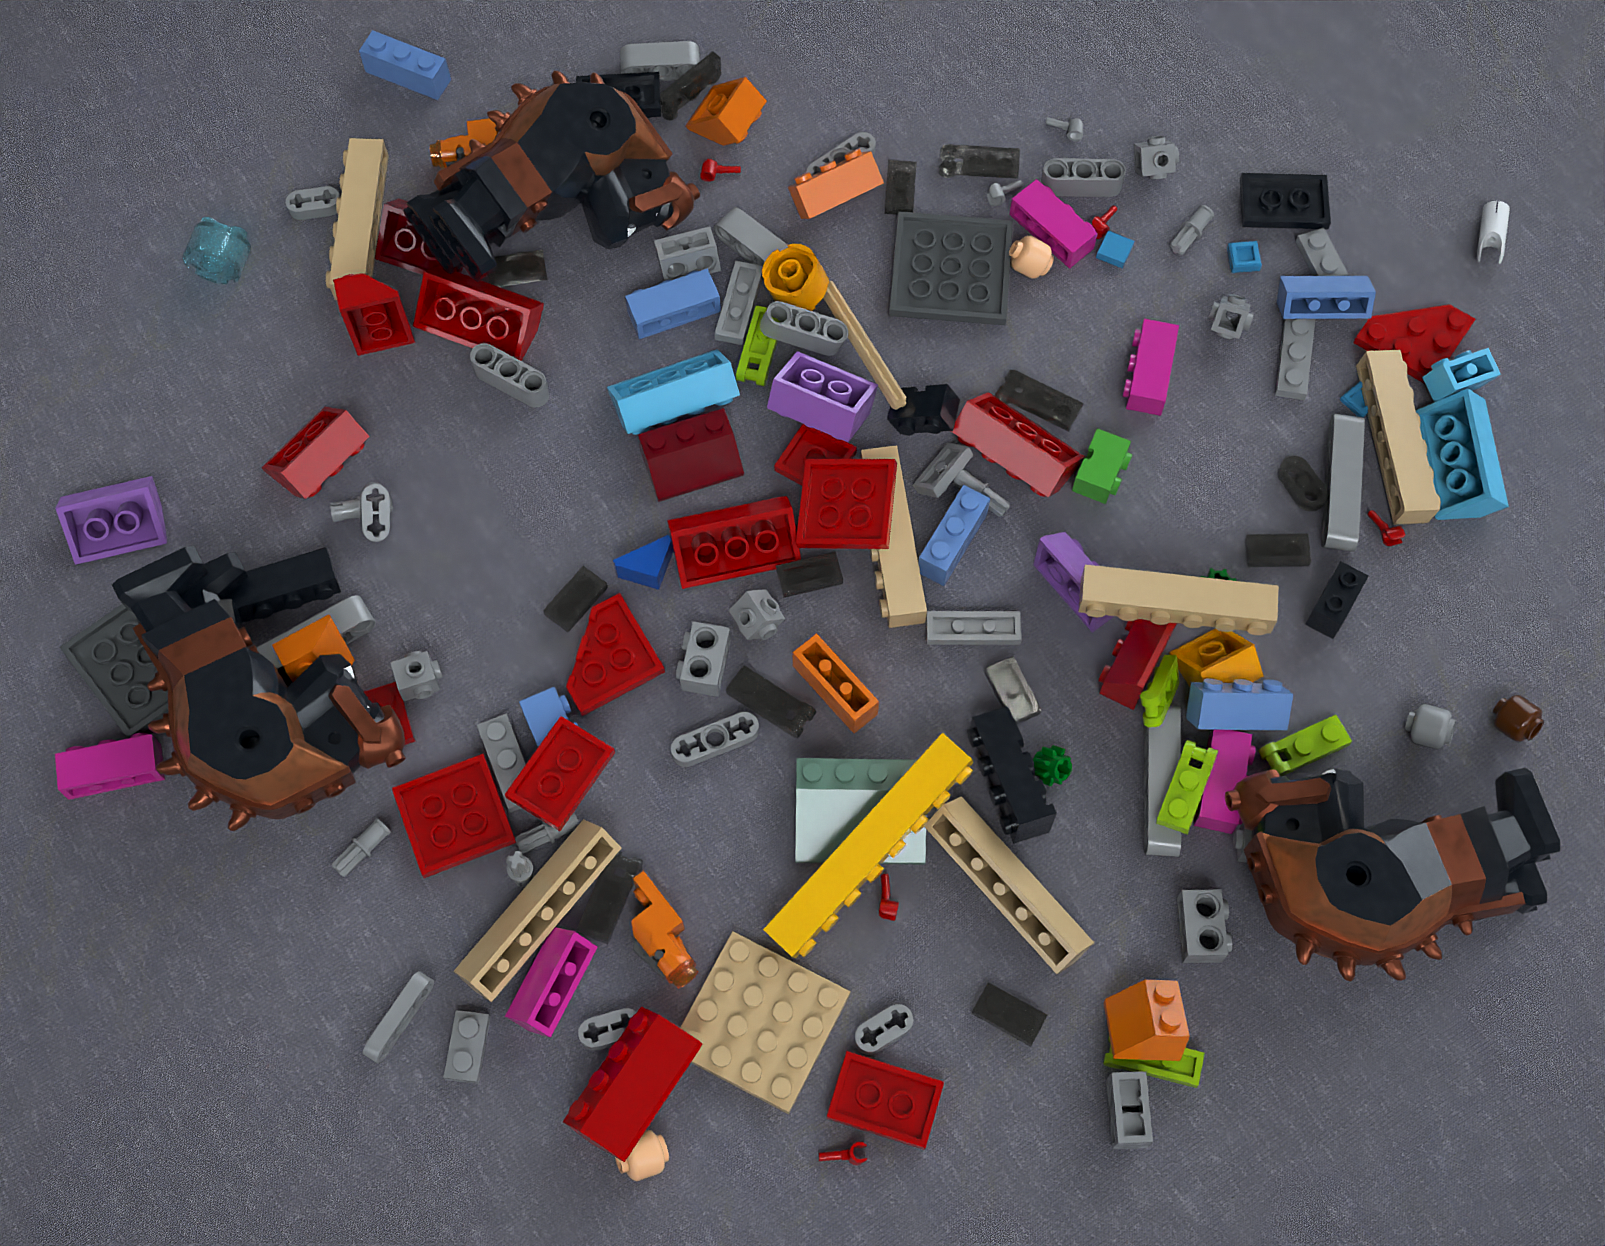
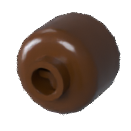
[1493,695,1544,742]

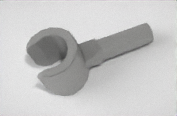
[1046,117,1083,141]
[987,180,1023,206]

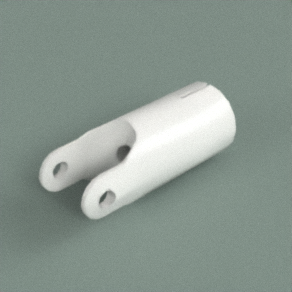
[1477,201,1510,264]

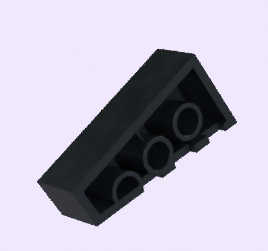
[967,706,1057,844]

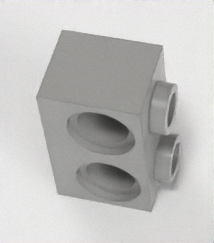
[654,226,721,281]
[676,622,731,697]
[1177,889,1232,963]
[1106,1072,1153,1149]

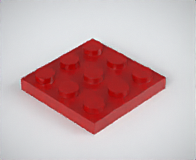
[796,459,897,549]
[392,754,516,878]

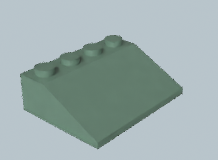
[795,758,926,865]

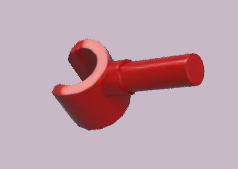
[700,159,741,182]
[1092,205,1117,240]
[1367,510,1405,546]
[879,874,899,921]
[819,1142,868,1165]

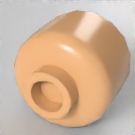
[1009,236,1054,279]
[615,1130,669,1181]

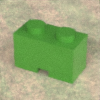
[1072,428,1133,504]

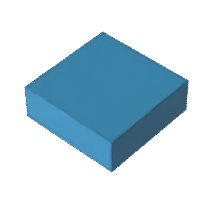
[1096,231,1135,269]
[1227,241,1262,273]
[1340,381,1368,417]

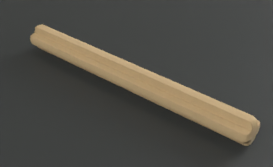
[823,280,906,410]

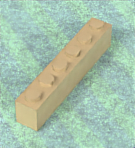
[326,138,389,300]
[1356,350,1441,525]
[861,445,927,628]
[1078,564,1279,635]
[924,796,1094,974]
[453,819,621,1002]

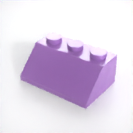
[55,476,167,565]
[1033,532,1115,633]

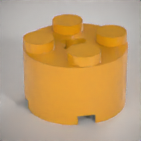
[762,244,829,311]

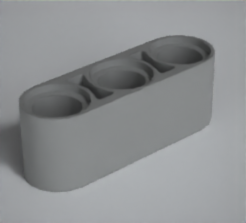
[620,41,701,81]
[1041,158,1126,197]
[713,207,788,266]
[760,301,848,356]
[470,343,549,407]

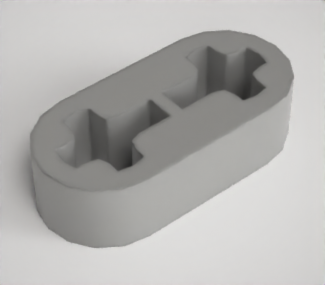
[285,186,340,220]
[360,482,390,542]
[854,1004,913,1055]
[578,1008,637,1051]

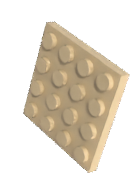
[680,931,851,1114]

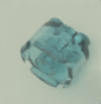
[182,217,251,284]

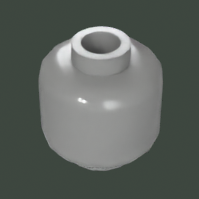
[1405,704,1456,749]

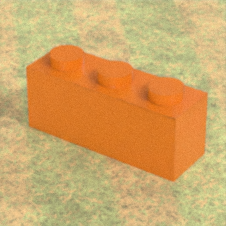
[788,148,884,219]
[792,633,879,734]

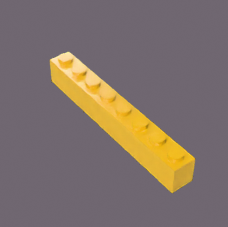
[763,732,973,958]

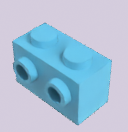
[1422,348,1501,402]

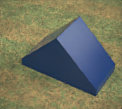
[613,535,673,590]

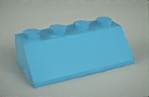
[607,349,740,435]
[1415,388,1509,520]

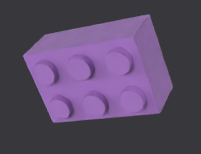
[767,351,878,442]

